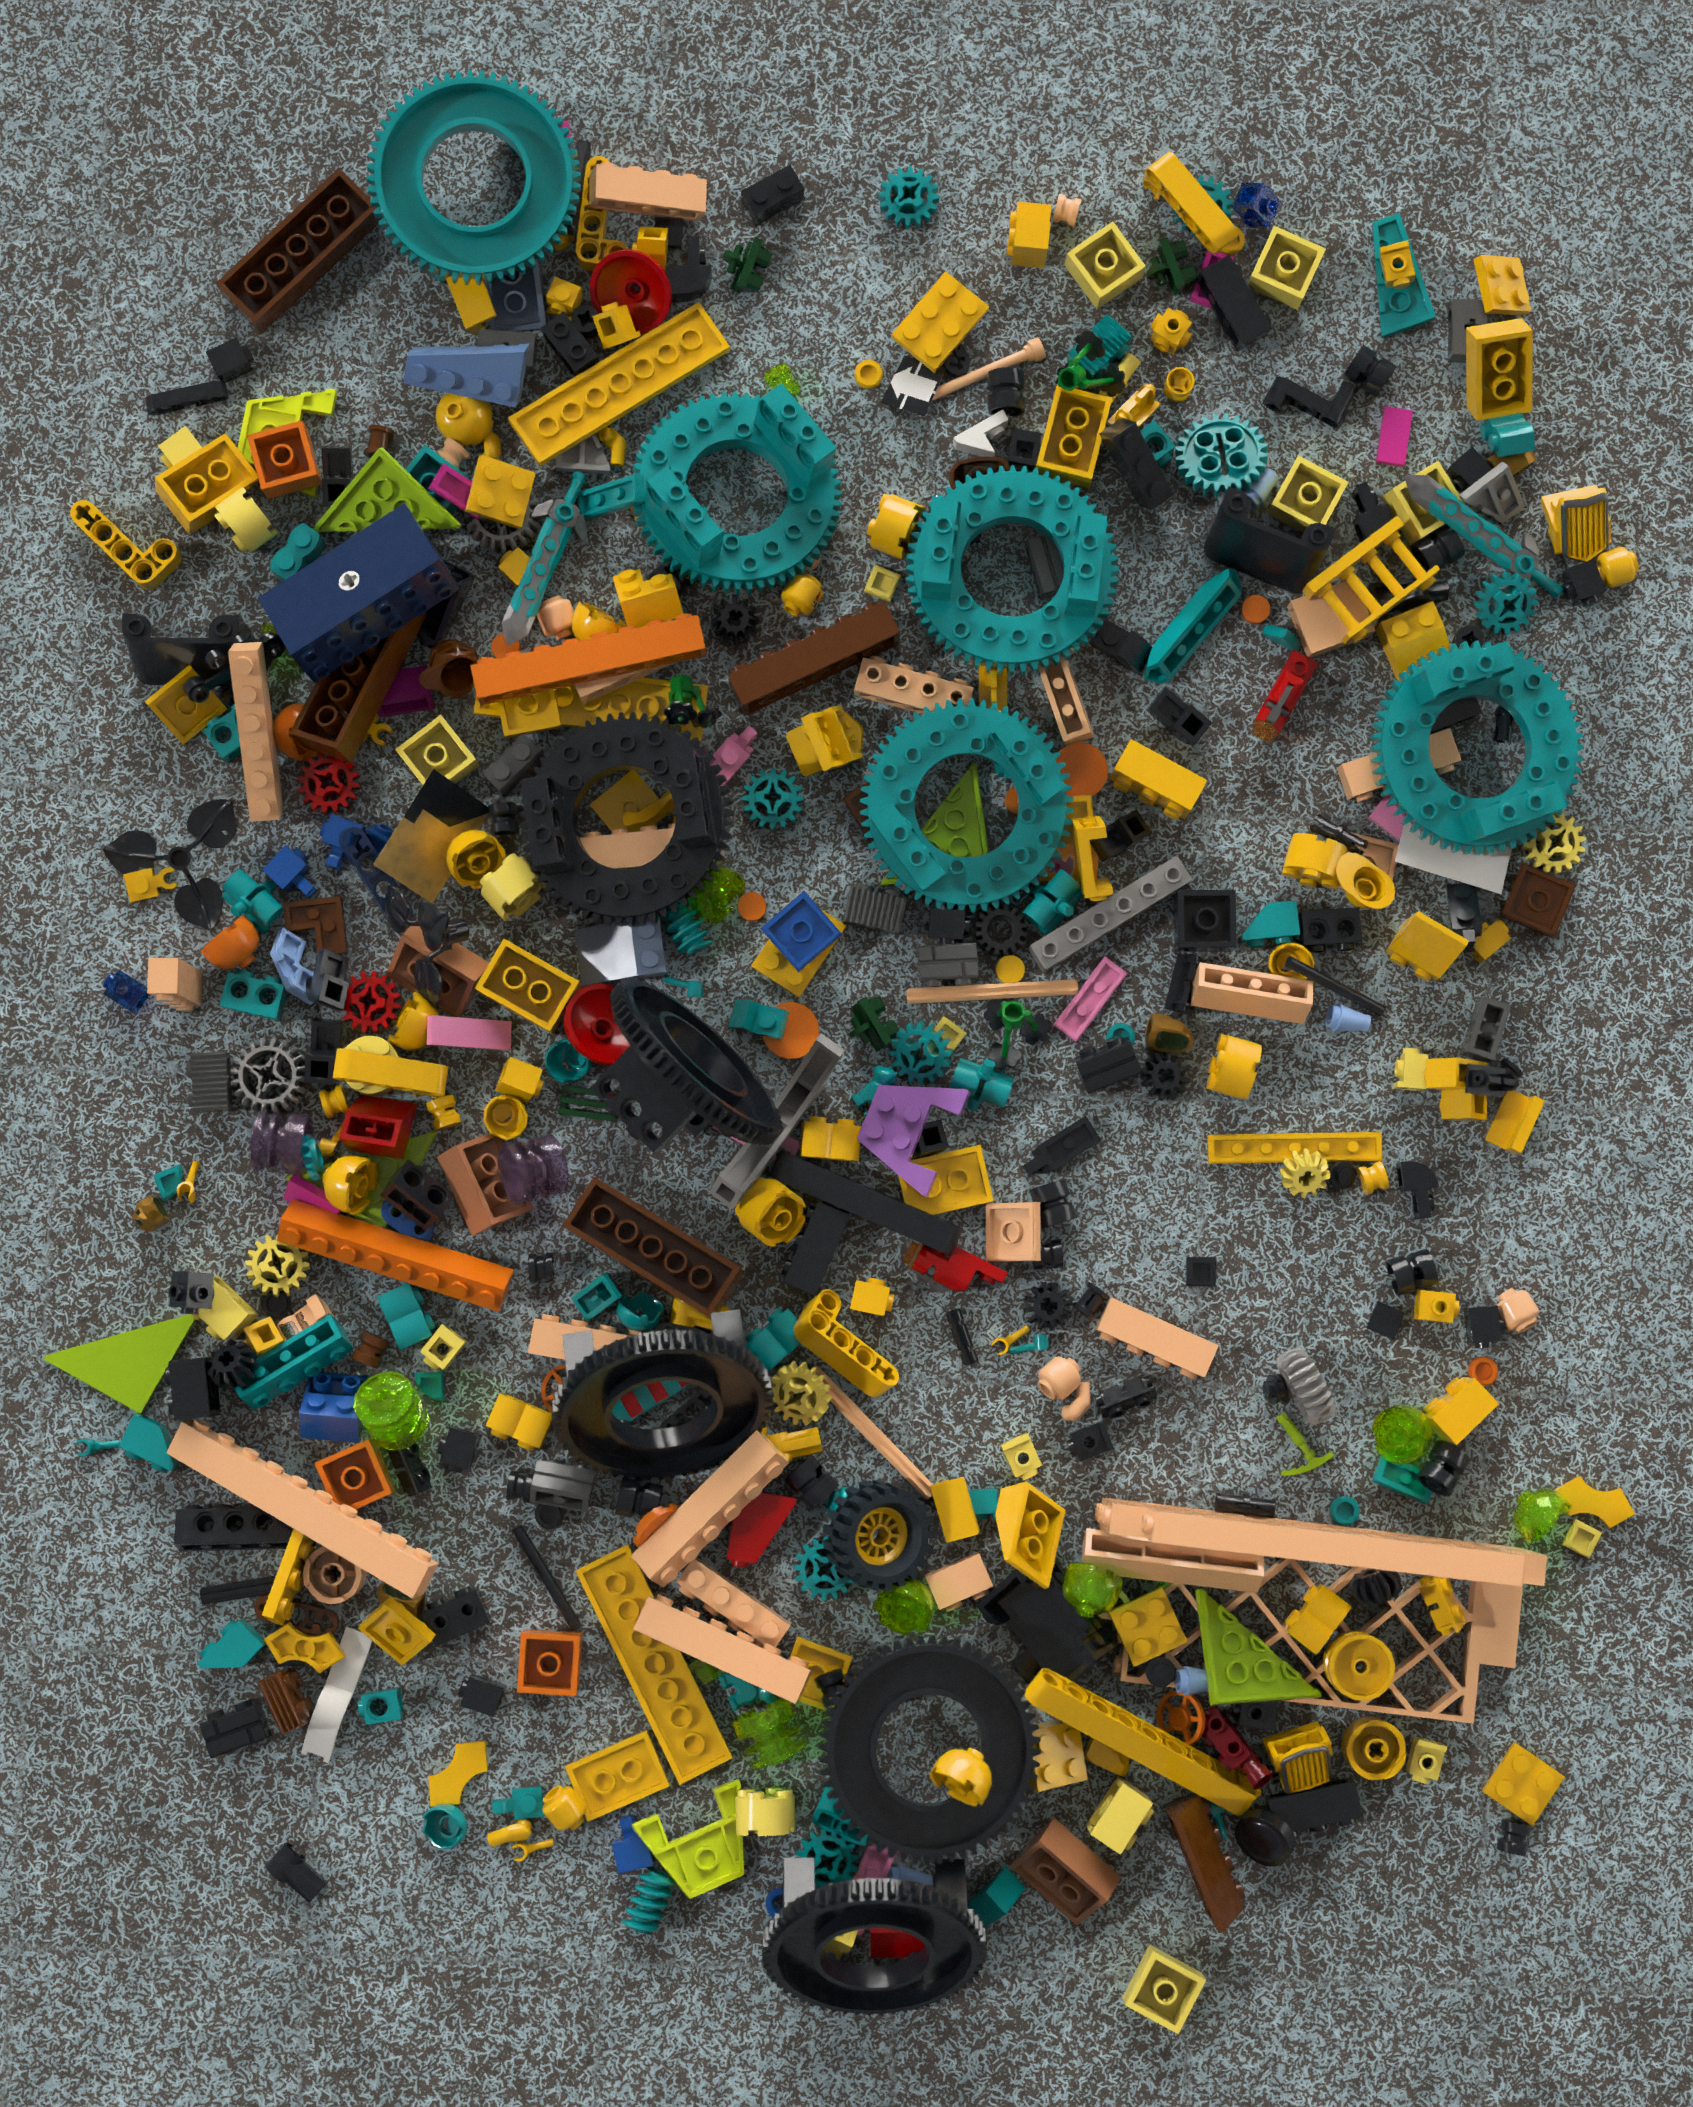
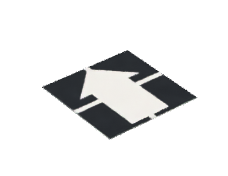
[881,355,946,417]

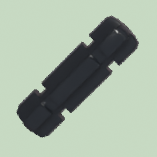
[946,1309,978,1365]

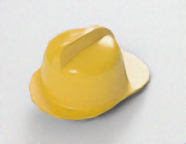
[1335,852,1395,909]

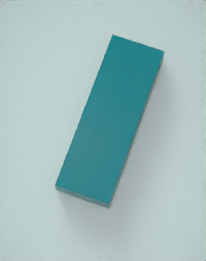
[578,473,645,521]

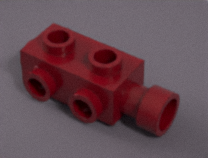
[1202,1706,1273,1790]

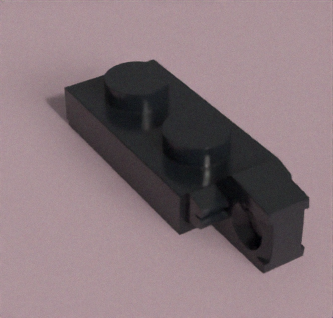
[1367,578,1450,610]
[1446,883,1482,953]
[1022,1116,1101,1176]

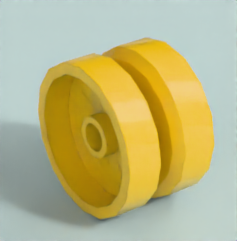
[1323,1630,1395,1701]

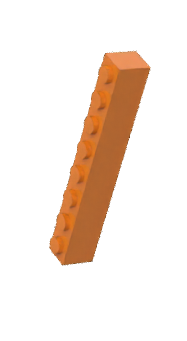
[470,613,707,705]
[277,1199,514,1312]

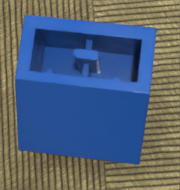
[299,1372,369,1443]

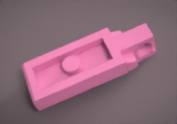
[712,726,758,786]

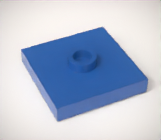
[760,891,842,973]

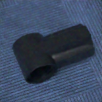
[265,1842,327,1903]

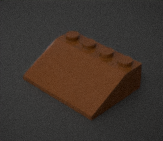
[1163,1792,1246,1933]

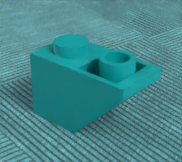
[1239,900,1300,948]
[118,1414,179,1474]
[197,1618,267,1668]

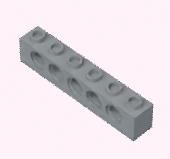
[1028,856,1193,974]

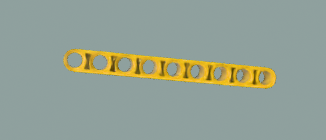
[1025,1668,1261,1816]

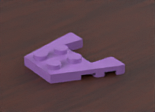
[857,1085,971,1198]

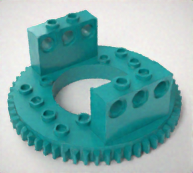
[366,70,581,286]
[631,383,842,595]
[906,465,1119,675]
[1370,641,1584,855]
[860,698,1074,913]

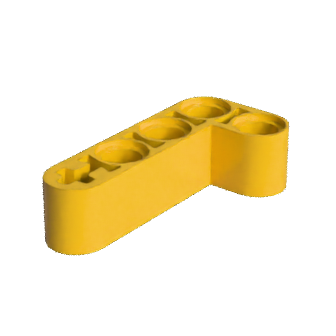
[1143,151,1238,254]
[576,156,628,271]
[70,500,182,590]
[333,1048,449,1098]
[793,1289,899,1398]

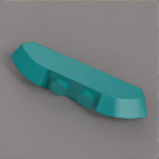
[1144,569,1242,684]

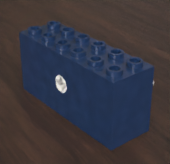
[258,503,460,683]

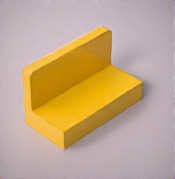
[446,276,497,335]
[1485,1090,1545,1155]
[930,1477,980,1543]

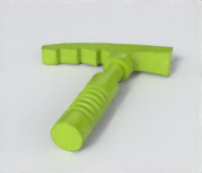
[1275,1411,1334,1476]

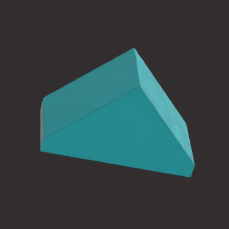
[571,1272,624,1322]
[967,1866,1026,1928]

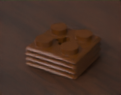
[258,1667,315,1735]

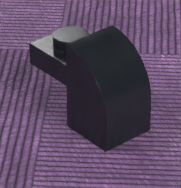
[666,238,712,303]
[304,1018,343,1085]

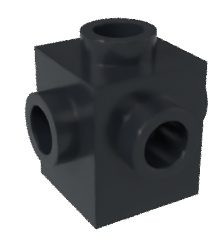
[169,1271,214,1315]

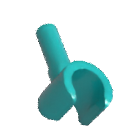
[664,976,704,998]
[1009,1334,1050,1355]
[76,1438,120,1457]
[1208,1801,1228,1840]

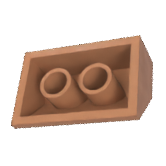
[386,919,489,1017]
[437,1133,534,1236]
[1010,1818,1121,1925]

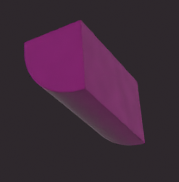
[377,665,436,718]

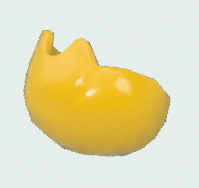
[1267,942,1315,980]
[483,1094,528,1140]

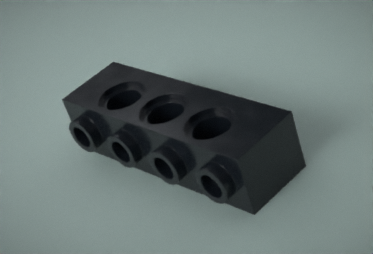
[174,1503,294,1552]

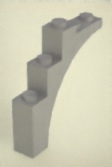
[709,1033,845,1210]

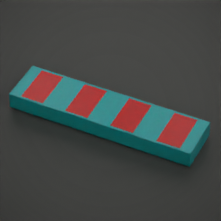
[611,1381,693,1422]

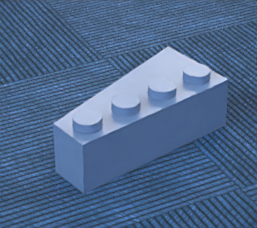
[403,344,529,408]

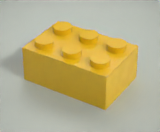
[1466,318,1533,421]
[1036,384,1112,489]
[1109,739,1207,820]
[474,939,582,1035]

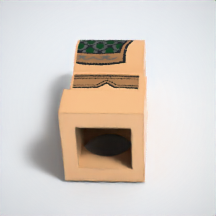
[277,1294,335,1341]

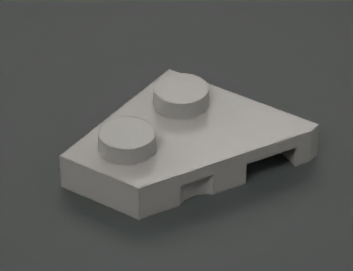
[555,434,611,475]
[1459,462,1525,523]

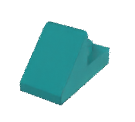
[728,999,789,1040]

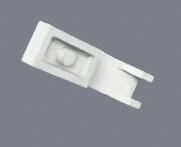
[301,1626,373,1763]

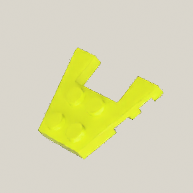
[237,389,338,499]
[631,1779,744,1899]

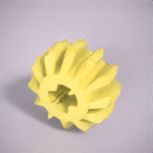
[1280,1148,1330,1199]

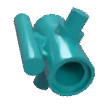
[222,869,284,935]
[1022,869,1084,936]
[949,1057,1014,1111]

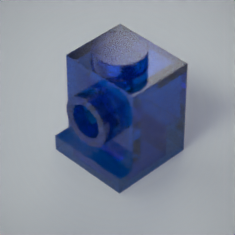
[103,970,150,1014]

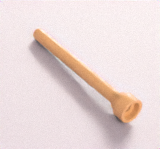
[932,337,1046,401]

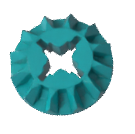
[300,1134,325,1181]

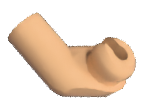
[1061,1382,1091,1422]

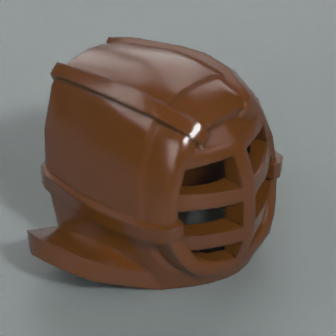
[419,639,478,699]

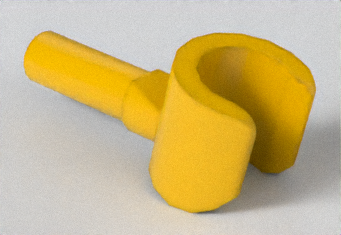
[319,1121,344,1157]
[177,1161,200,1203]
[991,1325,1030,1355]
[511,1838,554,1862]

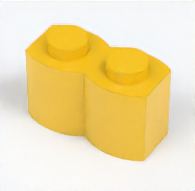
[799,1116,862,1162]
[486,1392,552,1451]
[1285,1584,1352,1655]

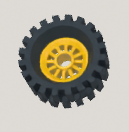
[823,1480,935,1591]

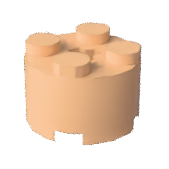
[303,1546,367,1604]

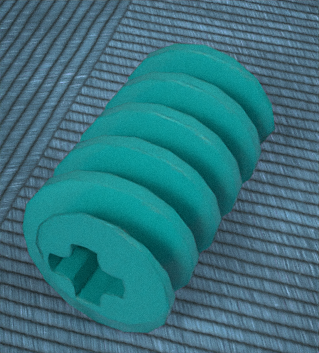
[662,899,713,956]
[621,1866,676,1935]

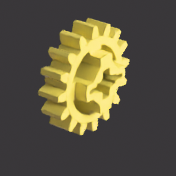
[1521,812,1586,875]
[245,1234,310,1298]
[771,1361,832,1425]

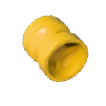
[1164,367,1194,402]
[426,1095,462,1131]

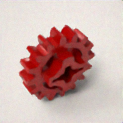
[297,753,361,815]
[341,971,402,1034]

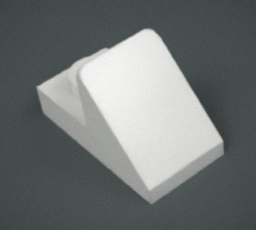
[953,410,1008,457]

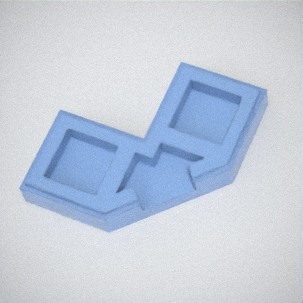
[270,928,314,1005]

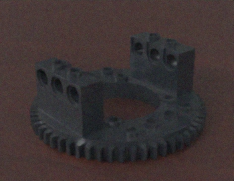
[520,712,734,927]
[590,977,783,1153]
[551,1309,773,1480]
[818,1635,1041,1865]
[762,1858,987,2016]

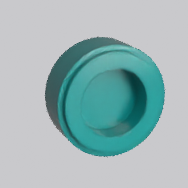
[1106,1023,1135,1046]
[1329,1496,1360,1526]

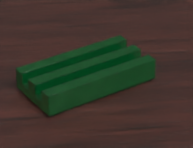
[558,1085,619,1122]

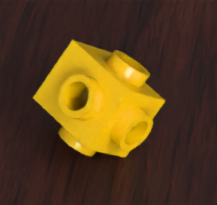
[1150,307,1192,355]

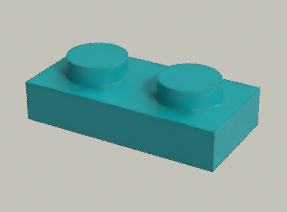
[1372,1453,1432,1505]

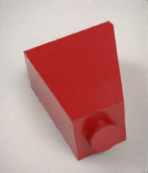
[726,1491,797,1568]

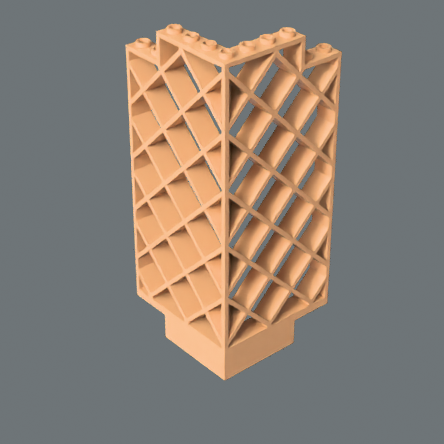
[1086,1497,1547,1724]

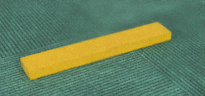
[1207,1132,1383,1164]

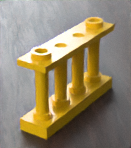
[1302,516,1440,644]

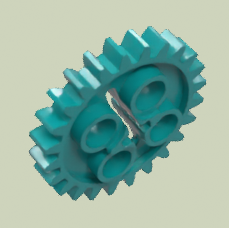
[1175,413,1268,498]

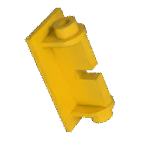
[1106,384,1161,428]
[978,666,1007,712]
[1418,1576,1465,1636]

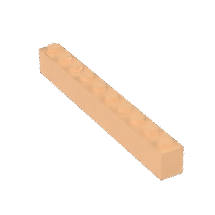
[166,1418,439,1599]

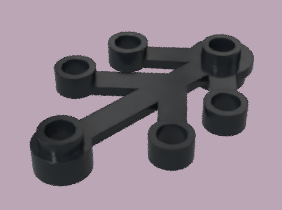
[183,632,286,706]

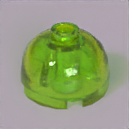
[689,865,746,923]
[1372,1404,1433,1464]
[1513,1488,1573,1546]
[1062,1563,1123,1618]
[873,1577,935,1635]

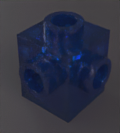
[1231,182,1282,228]

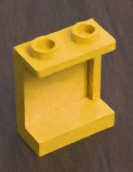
[1072,816,1114,901]

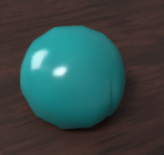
[545,1038,592,1083]
[616,1292,665,1332]
[422,1804,467,1849]

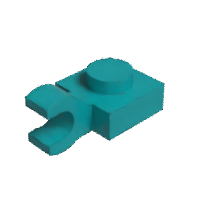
[491,1785,544,1820]

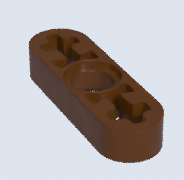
[254,1594,340,1635]

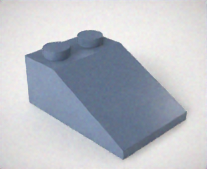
[483,259,547,332]
[575,915,668,987]

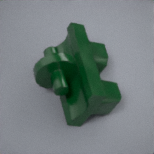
[723,237,773,293]
[1146,238,1197,296]
[848,996,900,1053]

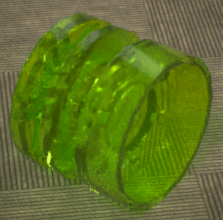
[353,1371,429,1450]
[731,1697,807,1769]

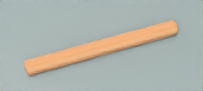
[906,979,1078,1004]
[816,1366,933,1500]

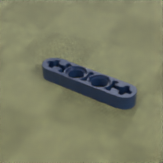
[339,827,414,925]

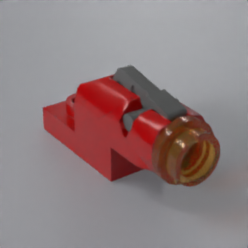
[1251,649,1318,743]
[902,1240,1008,1294]

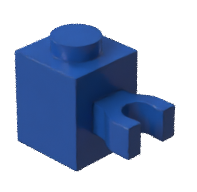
[320,814,367,871]
[262,845,317,898]
[612,1814,655,1874]

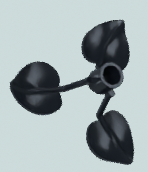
[103,799,236,930]
[384,885,469,1009]

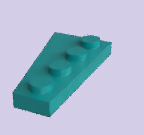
[1372,212,1436,339]

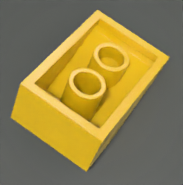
[155,433,259,535]
[1375,601,1450,682]
[1385,911,1469,982]
[995,1481,1066,1589]

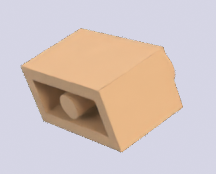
[925,1552,993,1612]

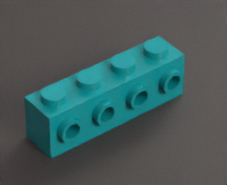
[236,1314,354,1410]

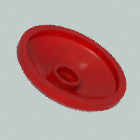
[589,249,672,335]
[564,983,630,1065]

